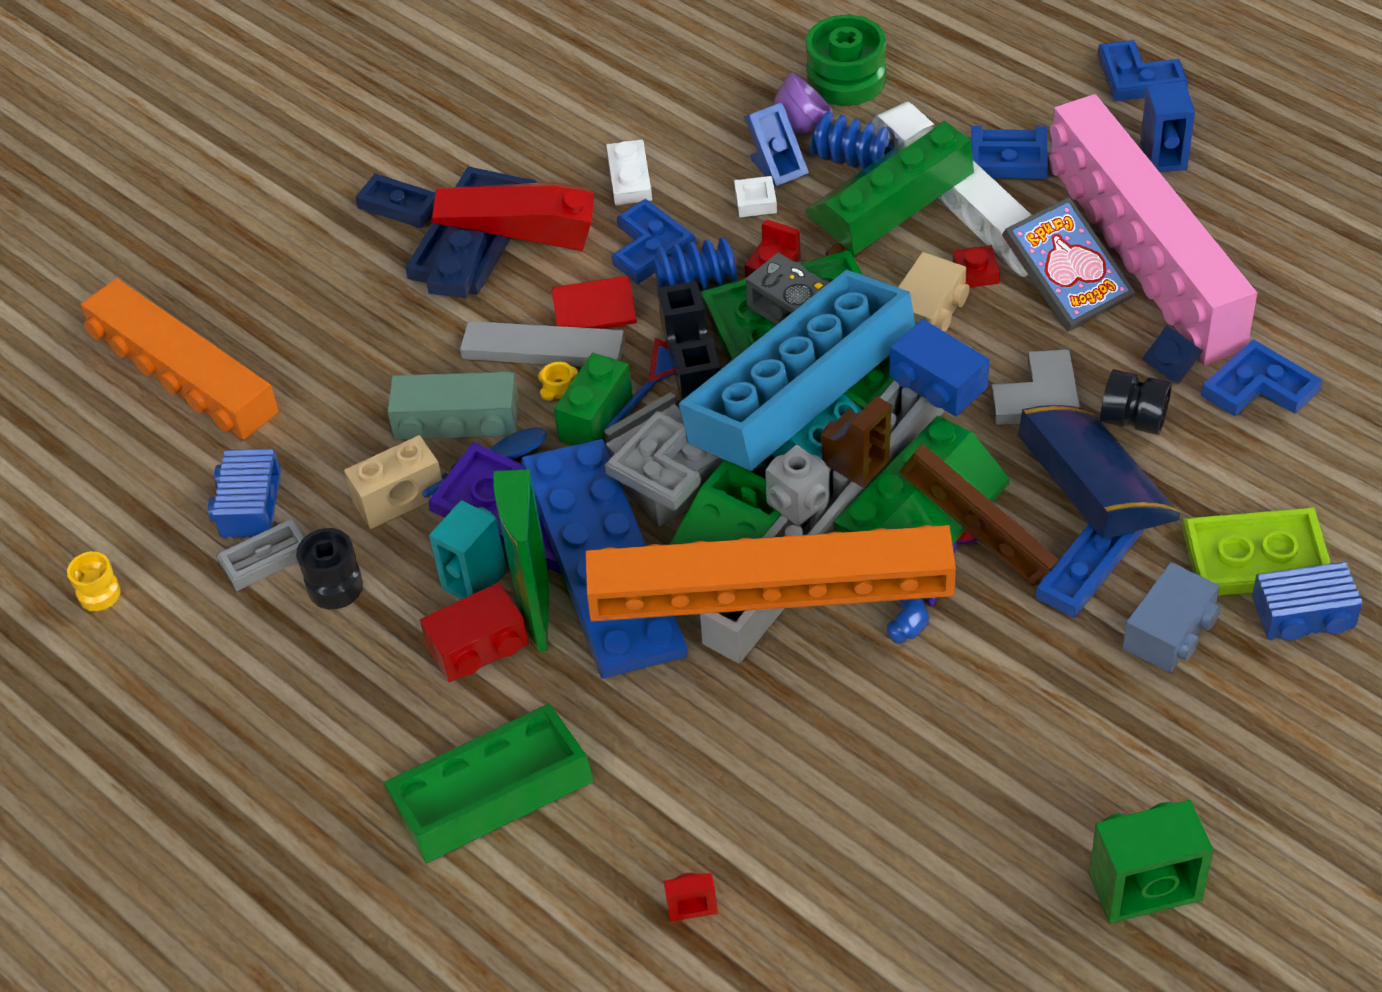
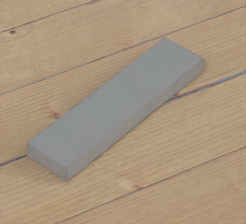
[460,321,625,367]

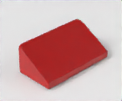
[551,276,637,329]

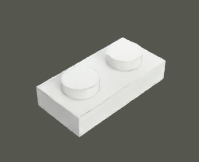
[606,140,652,205]

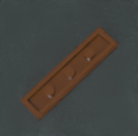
[899,443,1059,586]

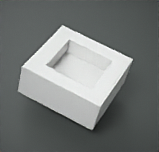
[734,176,777,218]

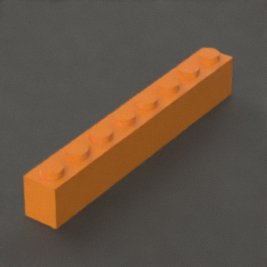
[586,525,956,621]

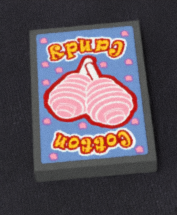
[1002,197,1135,332]

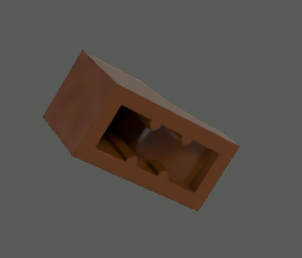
[820,396,892,488]

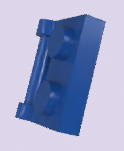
[971,125,1048,179]

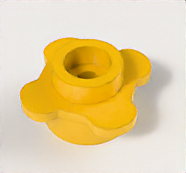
[538,362,578,401]

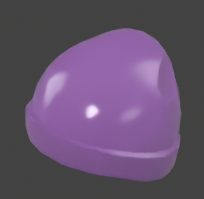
[773,72,833,136]

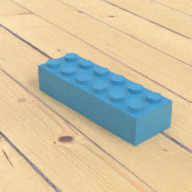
[679,269,915,471]

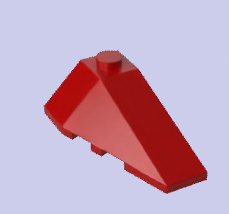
[431,182,594,251]

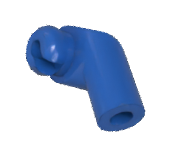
[887,598,929,644]

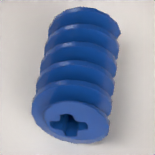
[810,111,894,170]
[654,237,738,290]

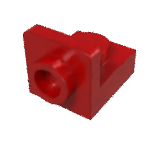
[744,219,801,277]

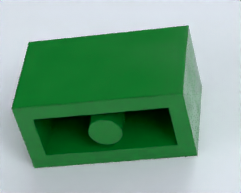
[554,352,633,446]

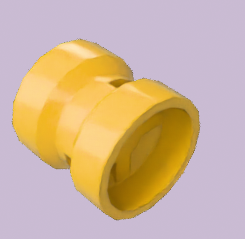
[67,551,121,612]

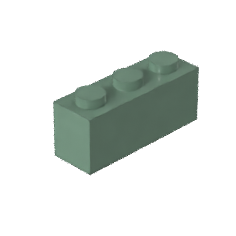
[387,372,519,439]

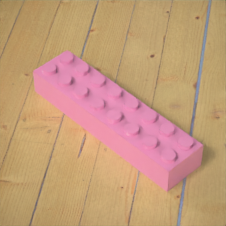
[1048,94,1257,366]

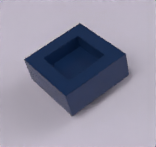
[1142,325,1203,384]

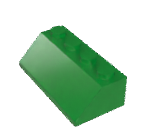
[805,121,974,256]
[834,416,1010,545]

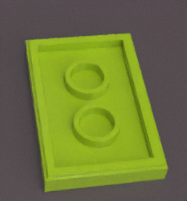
[1182,507,1331,596]

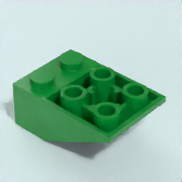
[670,460,782,545]

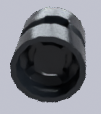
[1100,369,1172,435]
[296,528,363,610]

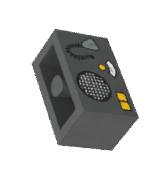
[746,252,830,325]

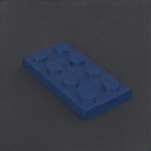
[405,166,537,295]

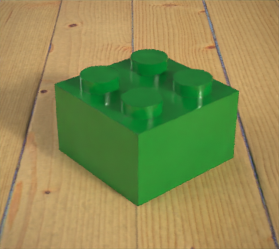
[1089,799,1213,924]

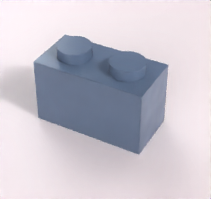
[1123,562,1221,674]

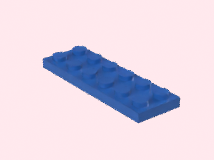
[521,439,688,679]

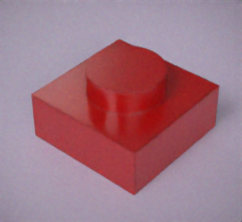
[953,245,1000,288]
[664,872,718,922]

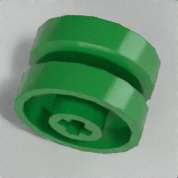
[805,14,886,106]

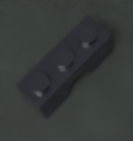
[657,281,721,399]

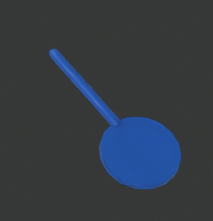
[422,427,547,498]

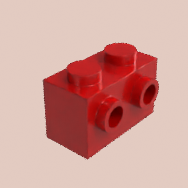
[420,582,529,683]

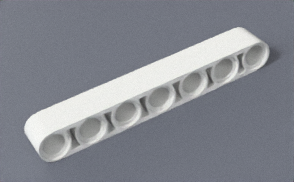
[872,102,1032,277]

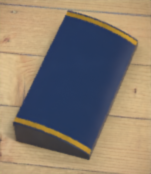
[1018,405,1180,540]

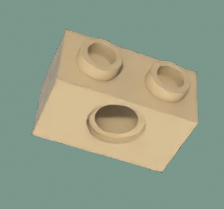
[344,435,442,529]

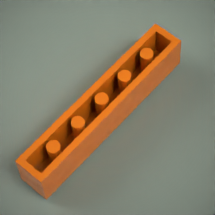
[80,278,279,441]

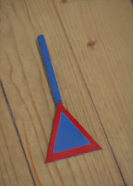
[605,338,674,429]

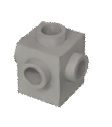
[766,445,829,527]

